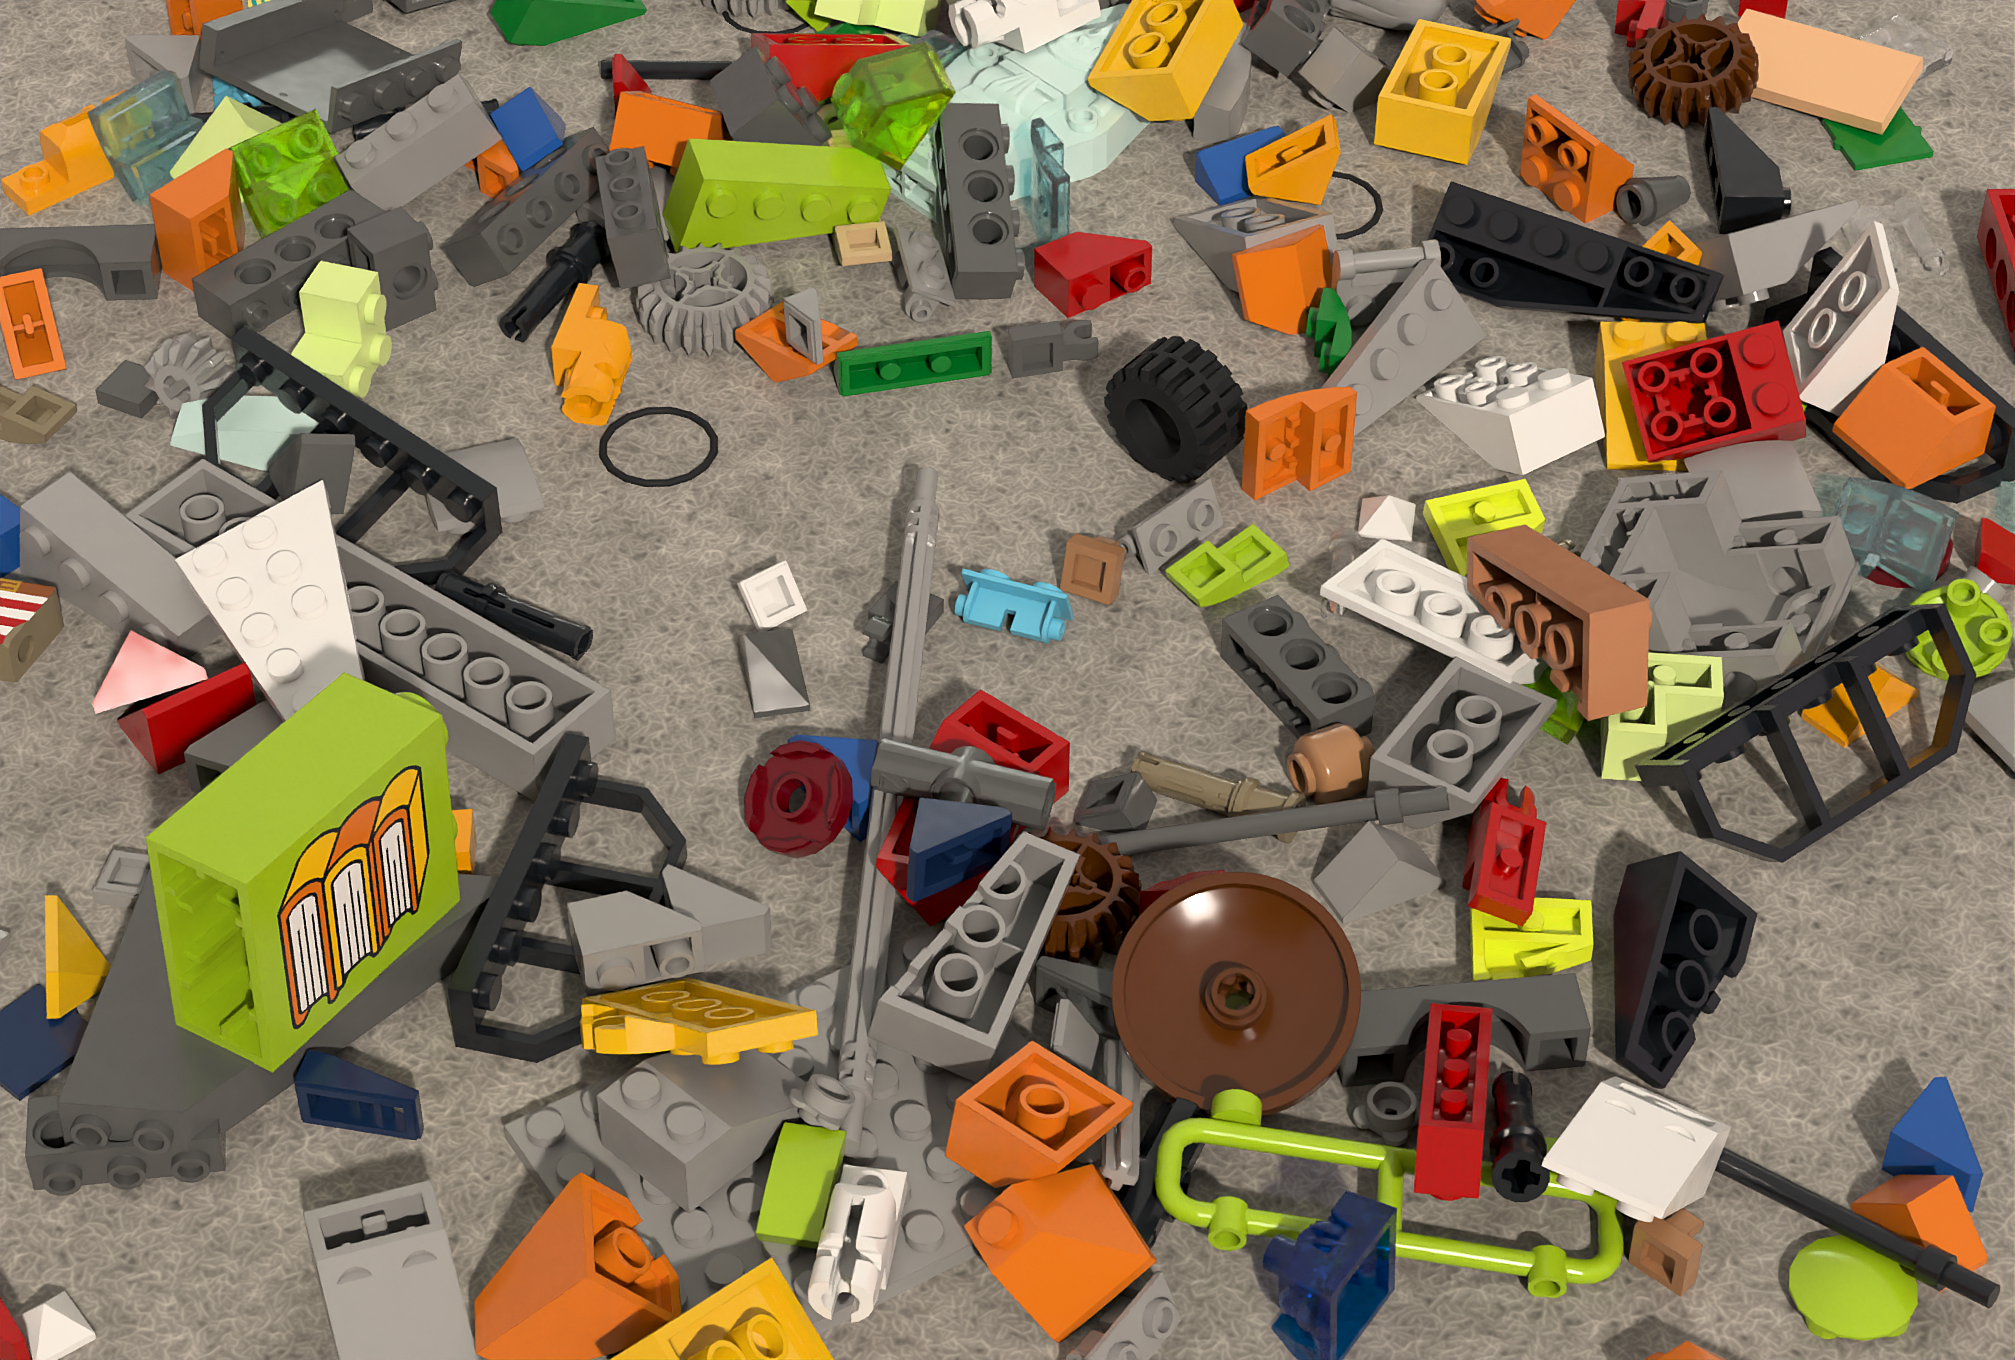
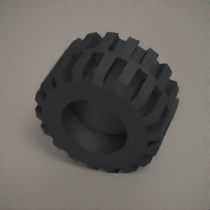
[1104,336,1248,483]

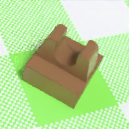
[1060,533,1126,605]
[1628,1208,1704,1297]

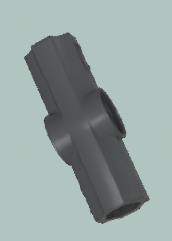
[871,738,1056,830]

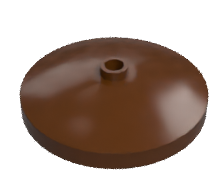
[1111,872,1361,1117]

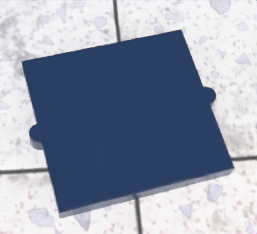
[0,984,89,1101]

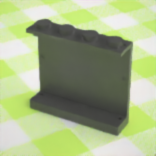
[198,0,463,133]

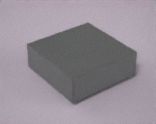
[95,360,158,419]

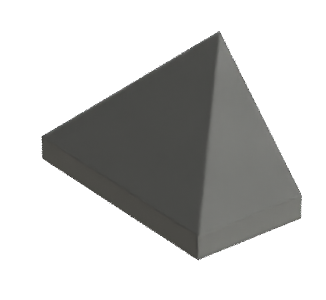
[738,629,810,718]

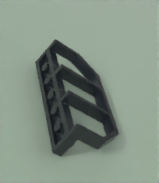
[1762,246,2015,504]
[202,325,503,585]
[1634,603,1976,862]
[448,733,687,1063]

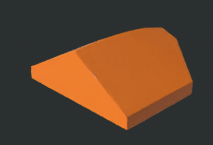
[1231,224,1332,335]
[735,301,858,382]

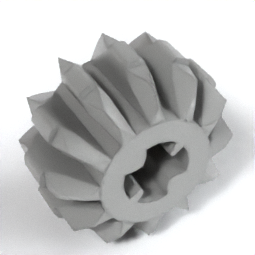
[144,331,237,419]

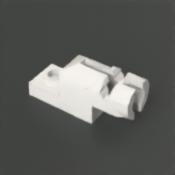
[948,0,1102,53]
[808,1165,907,1323]

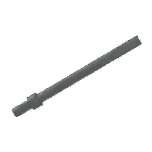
[1098,787,1450,856]

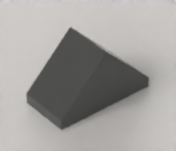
[269,433,355,514]

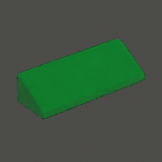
[833,331,992,397]

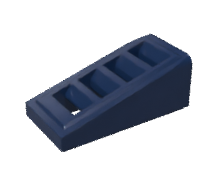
[294,1049,424,1141]

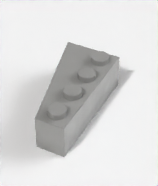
[19,471,222,659]
[867,831,1080,1083]

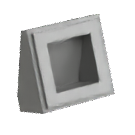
[784,287,824,365]
[1050,999,1103,1081]

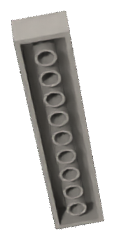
[124,459,615,802]

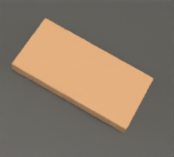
[1738,9,1923,135]

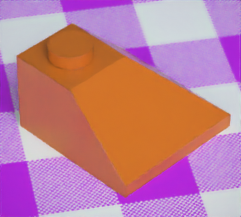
[945,1041,1133,1188]
[964,1164,1157,1343]

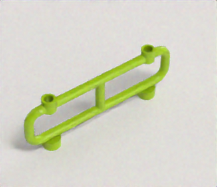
[1154,1089,1624,1298]

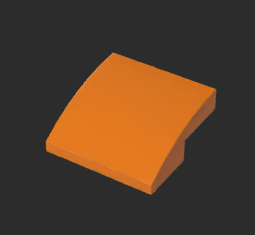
[1241,387,1357,501]

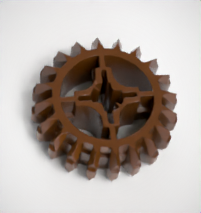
[1628,13,1759,129]
[1012,827,1142,966]

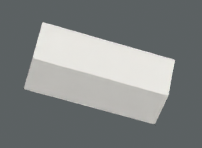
[1320,538,1548,684]

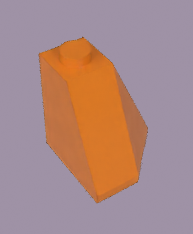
[474,1172,681,1360]

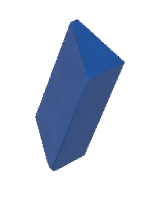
[1195,126,1286,205]

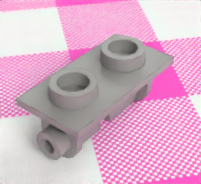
[892,225,956,322]
[1118,477,1224,575]
[1065,1271,1182,1360]

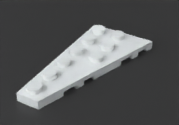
[175,480,365,723]

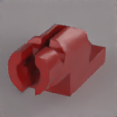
[1462,778,1547,927]

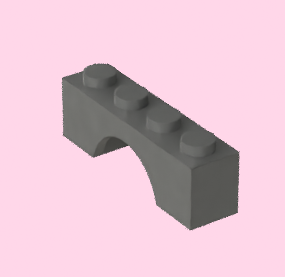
[0,224,162,301]
[1338,973,1591,1087]

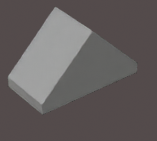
[125,34,206,114]
[1314,820,1446,924]
[662,864,772,965]

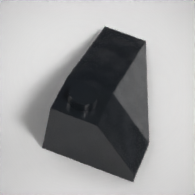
[1613,851,1758,1089]

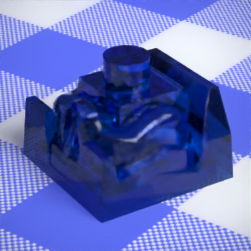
[1262,1190,1397,1360]

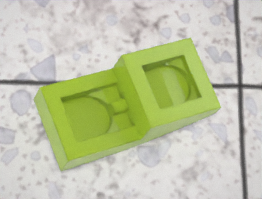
[1165,524,1290,607]
[756,1122,847,1249]

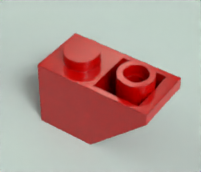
[1034,231,1153,318]

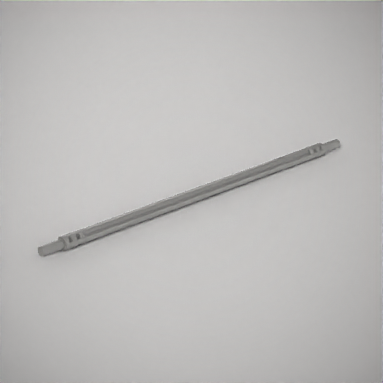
[837,467,939,1155]

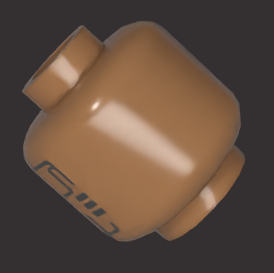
[1287,723,1375,804]

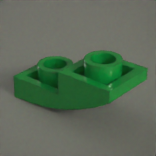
[1306,287,1352,378]

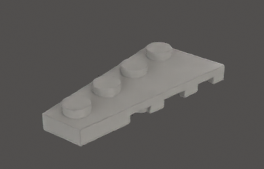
[1321,259,1487,437]

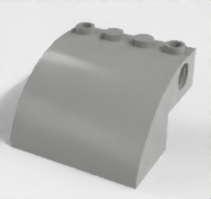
[1580,470,1860,710]

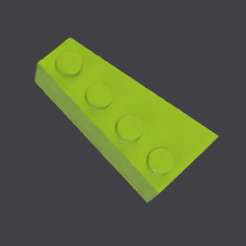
[662,138,891,253]

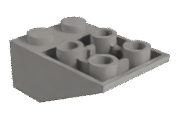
[303,1180,478,1360]

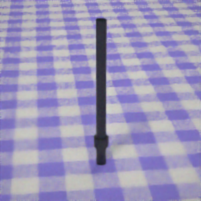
[1714,1147,2000,1309]

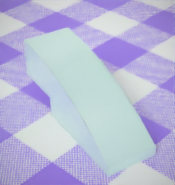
[170,395,319,471]

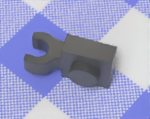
[1008,320,1099,379]
[863,581,944,663]

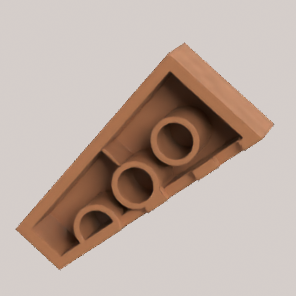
[1467,525,1652,721]

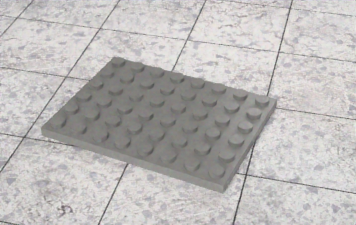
[504,927,1108,1334]

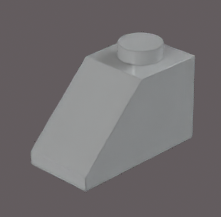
[1298,27,1393,113]

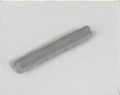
[1101,1039,1140,1191]

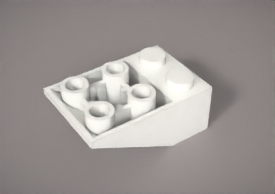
[1416,356,1605,475]
[1541,1076,1731,1222]

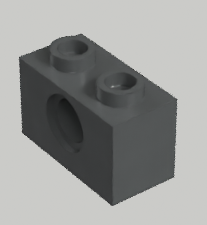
[347,206,438,332]

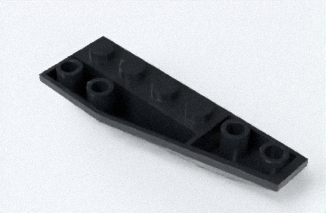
[1427,181,1724,323]

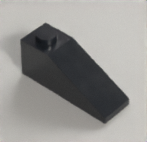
[1703,107,1791,234]

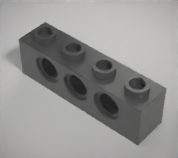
[932,103,1025,300]
[443,127,610,287]
[192,189,386,339]

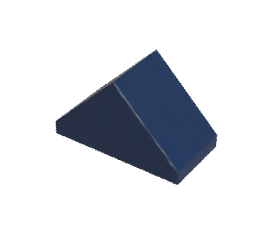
[906,798,1012,903]

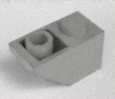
[567,891,706,996]

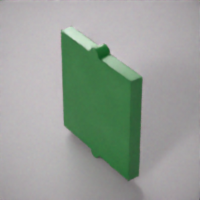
[1822,106,1934,171]

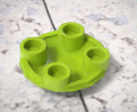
[1905,579,2013,681]
[1788,1235,1918,1341]

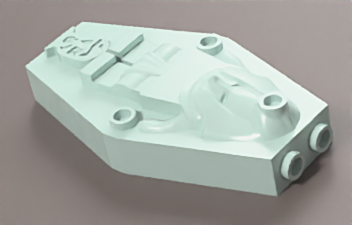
[870,3,1151,223]

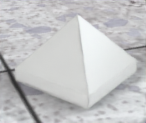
[1357,495,1416,546]
[737,560,807,632]
[13,1291,96,1360]

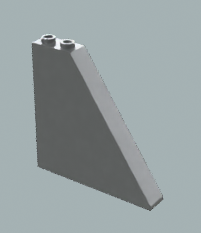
[57,869,499,1156]

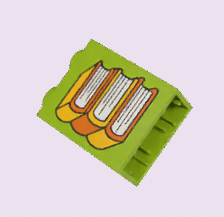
[145,672,460,1073]

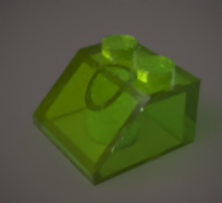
[830,42,956,171]

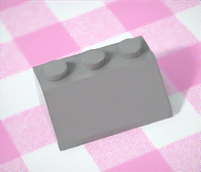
[335,74,502,212]
[1367,656,1557,829]

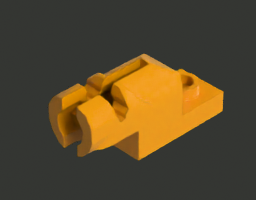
[1,89,151,216]
[551,283,632,426]

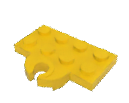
[580,977,818,1065]

